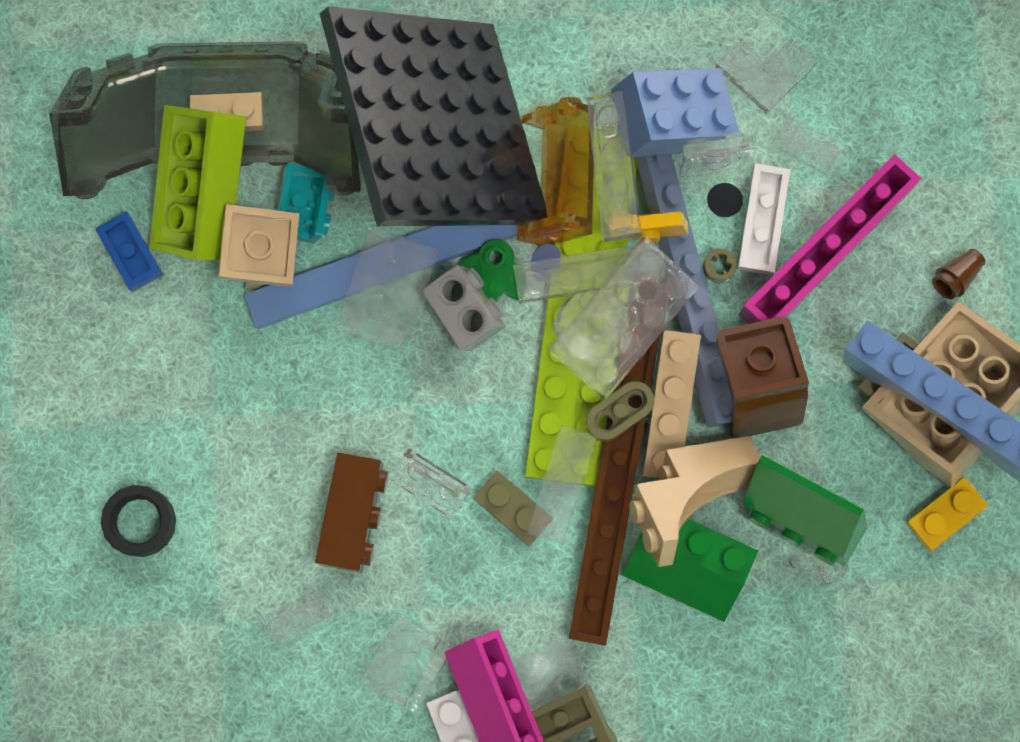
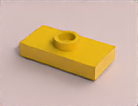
[609,211,688,243]

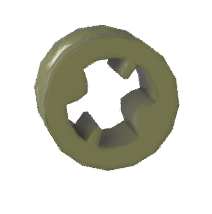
[703,248,737,284]

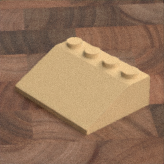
[863,301,1020,488]

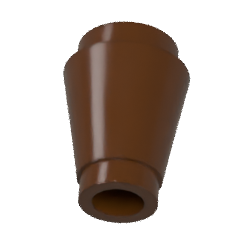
[932,249,986,300]

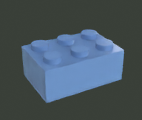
[611,68,740,157]

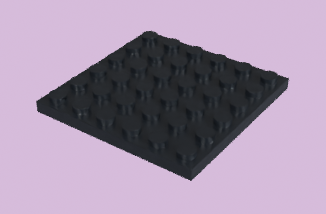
[319,6,550,226]

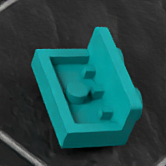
[276,163,337,244]

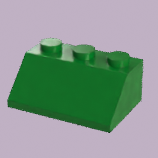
[743,455,867,566]
[621,519,759,622]

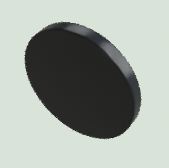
[707,183,743,217]

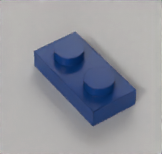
[96,211,164,292]

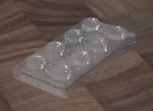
[549,237,699,399]

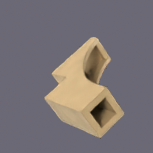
[629,436,760,567]

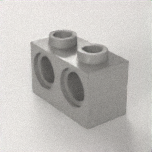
[422,265,506,351]

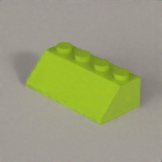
[149,105,246,261]

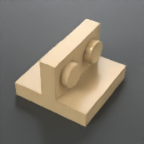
[218,204,299,290]

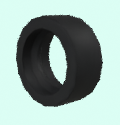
[100,485,176,557]

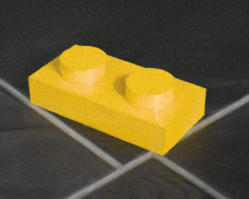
[906,477,989,552]

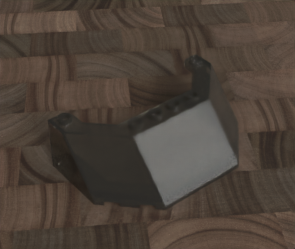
[49,41,363,199]

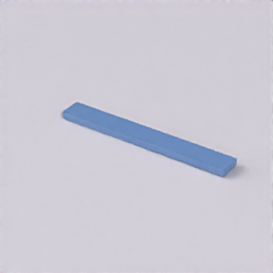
[244,225,528,330]

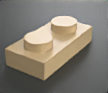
[190,92,264,132]

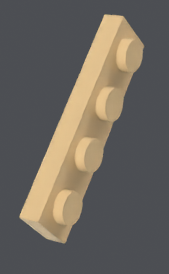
[643,329,701,478]

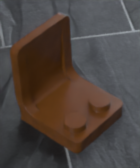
[716,317,809,439]

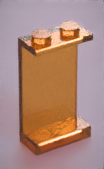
[517,97,596,246]

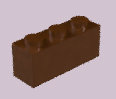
[315,452,389,573]

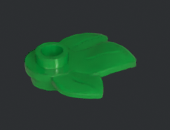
[459,239,527,302]

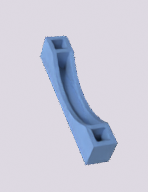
[843,320,1020,482]

